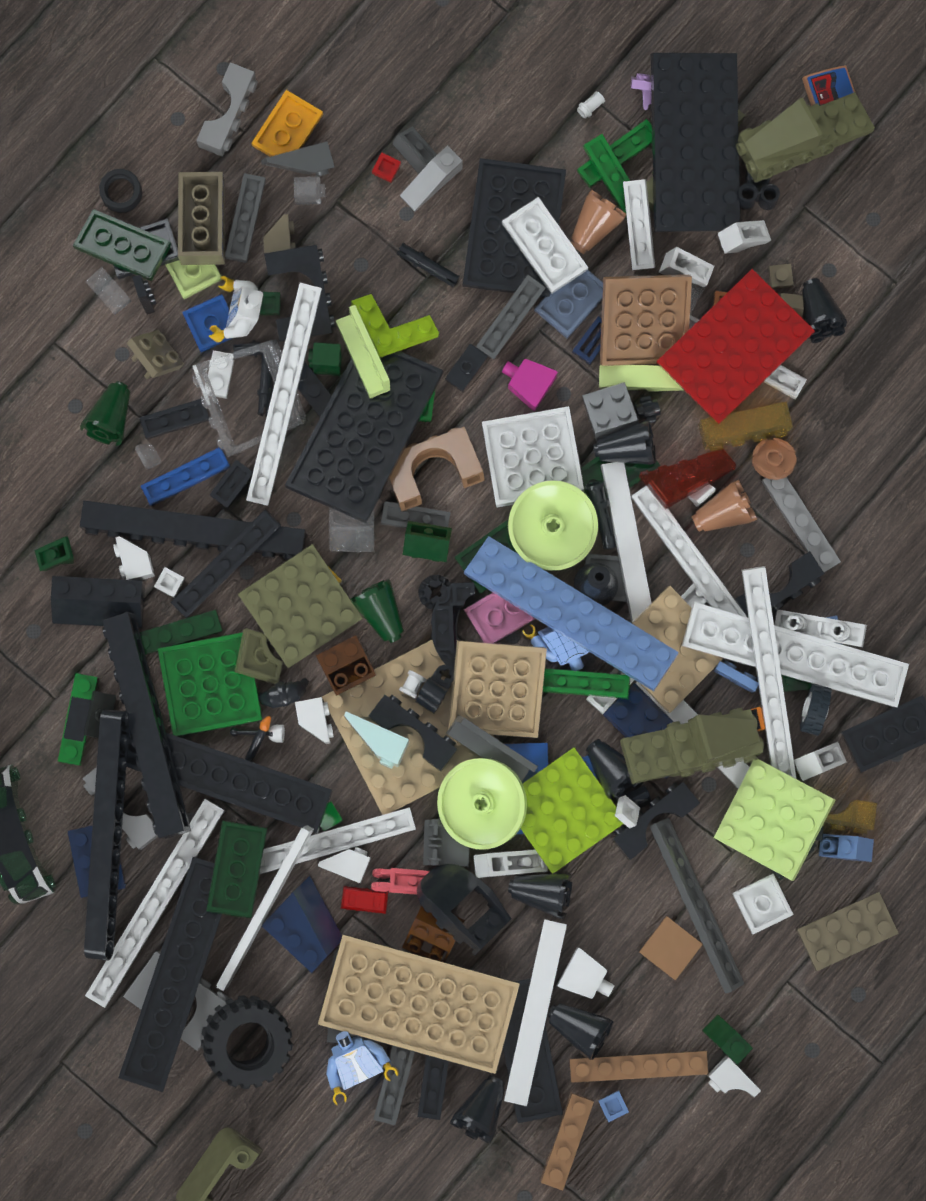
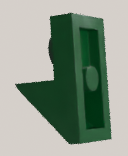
[34,536,74,571]

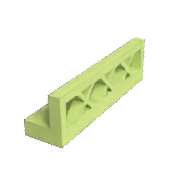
[336,305,390,398]

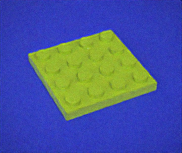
[520,748,624,874]

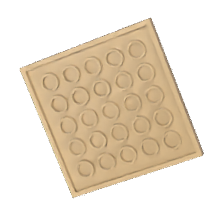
[322,640,495,815]

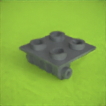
[423,819,469,867]

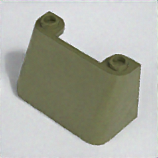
[176,1127,263,1201]

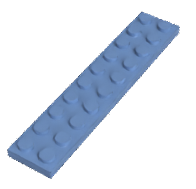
[464,536,678,691]

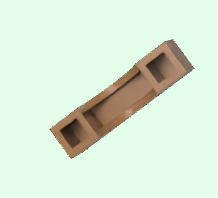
[540,1092,594,1191]

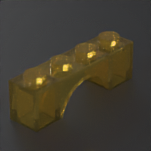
[824,800,877,834]

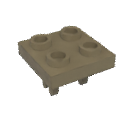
[127,330,184,379]

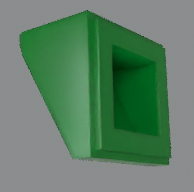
[320,801,343,832]

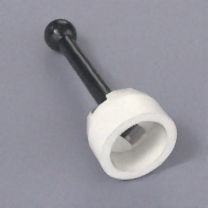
[230,724,285,743]

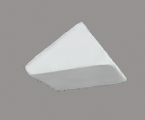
[687,482,716,507]

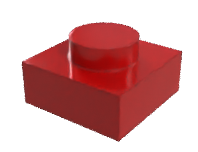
[372,152,401,183]

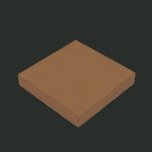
[639,916,703,980]

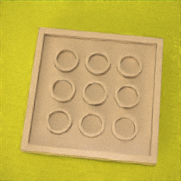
[632,586,723,713]
[448,640,547,738]

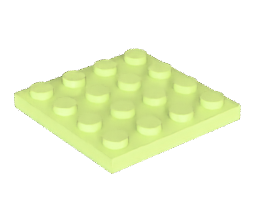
[714,758,835,881]

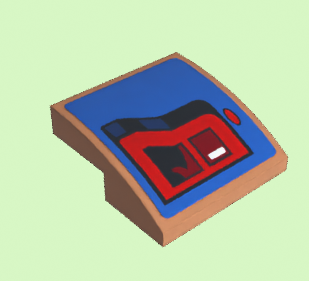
[802,65,855,106]

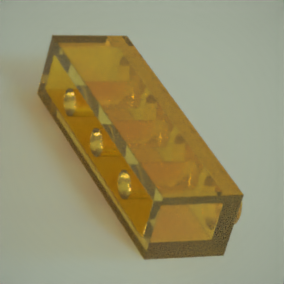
[698,402,793,451]

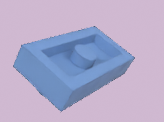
[714,661,759,693]

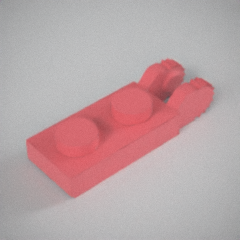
[371,868,430,895]

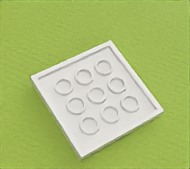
[482,406,584,508]

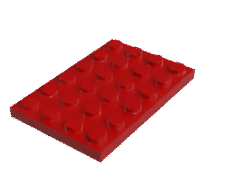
[657,269,815,425]

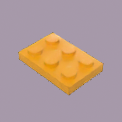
[251,90,323,157]

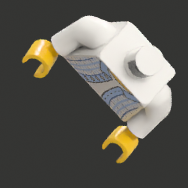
[208,276,263,342]

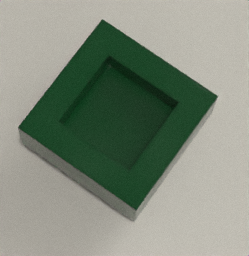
[259,292,281,316]

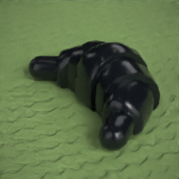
[258,678,309,709]

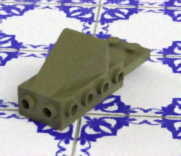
[736,92,875,183]
[620,708,764,784]

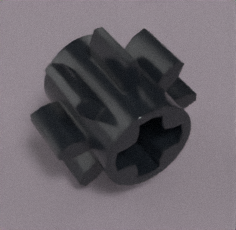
[635,395,661,423]

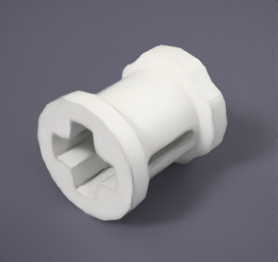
[399,670,427,699]

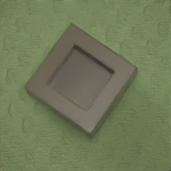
[768,264,794,289]

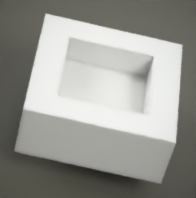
[154,567,185,598]
[615,795,640,828]

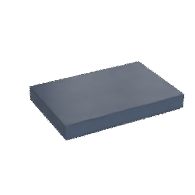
[534,270,603,339]

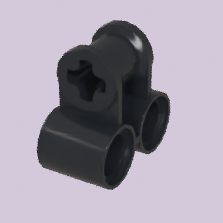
[738,168,780,210]
[415,665,454,714]

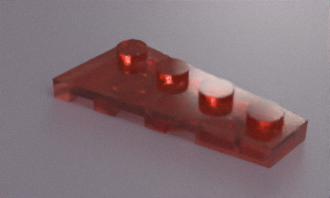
[639,449,736,510]

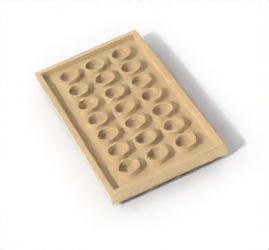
[318,935,520,1074]

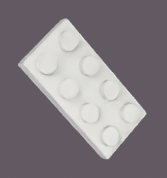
[502,197,588,294]

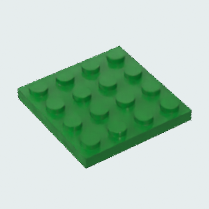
[158,632,263,737]

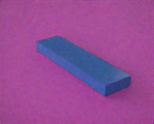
[141,447,230,506]

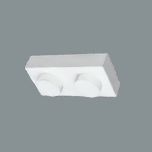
[204,350,235,399]

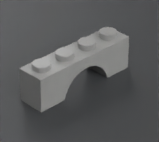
[196,62,258,157]
[83,767,158,850]

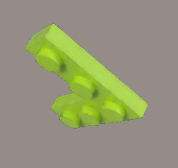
[351,294,439,358]

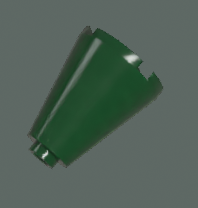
[80,381,130,446]
[350,578,404,643]

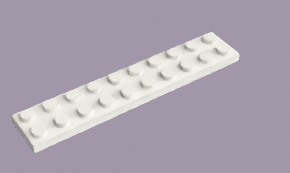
[682,602,909,707]

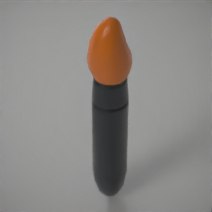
[245,716,271,762]

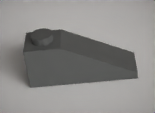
[261,142,335,177]

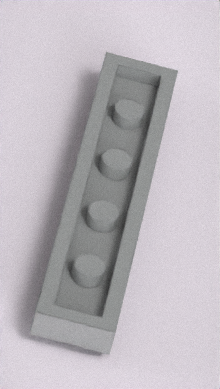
[761,477,841,572]

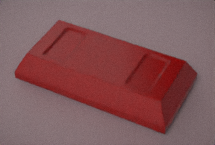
[341,886,389,914]

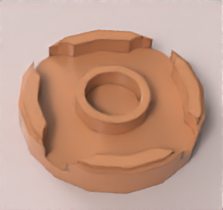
[752,438,797,480]

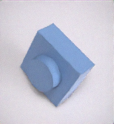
[598,1091,629,1122]

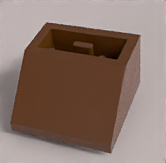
[316,635,376,696]
[402,905,465,963]

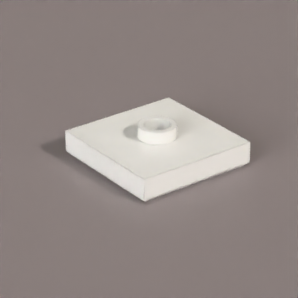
[732,874,793,934]

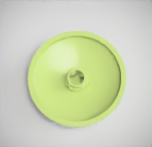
[508,481,598,570]
[437,758,527,849]

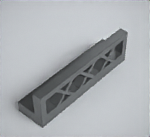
[446,715,538,782]

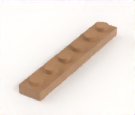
[569,1051,708,1083]

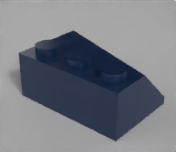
[262,876,342,973]

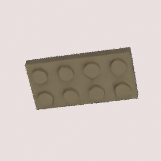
[796,892,899,971]

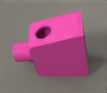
[502,359,558,411]

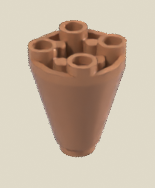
[571,190,627,254]
[692,479,757,532]

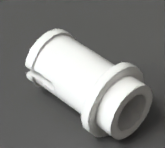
[577,91,605,118]

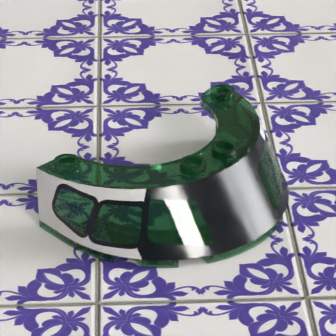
[0,765,56,905]

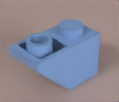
[819,834,874,862]

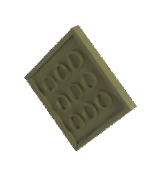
[238,544,363,668]

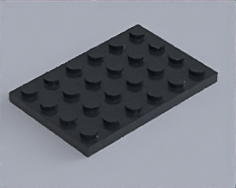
[462,158,566,298]

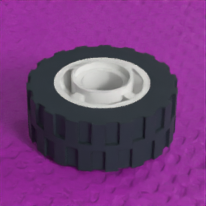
[800,683,832,736]

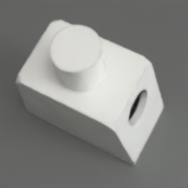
[556,947,614,999]

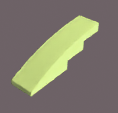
[599,365,683,391]

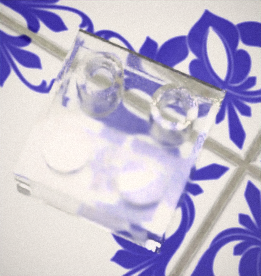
[329,507,375,552]

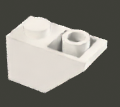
[113,536,155,581]
[295,697,334,744]

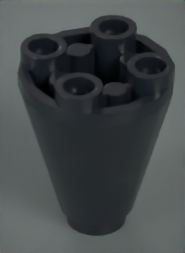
[802,278,847,343]
[586,739,643,803]
[449,1075,505,1144]

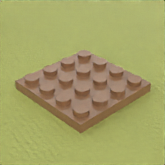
[600,275,692,366]

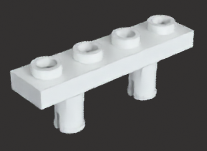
[775,610,867,647]

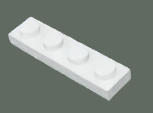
[623,179,655,270]

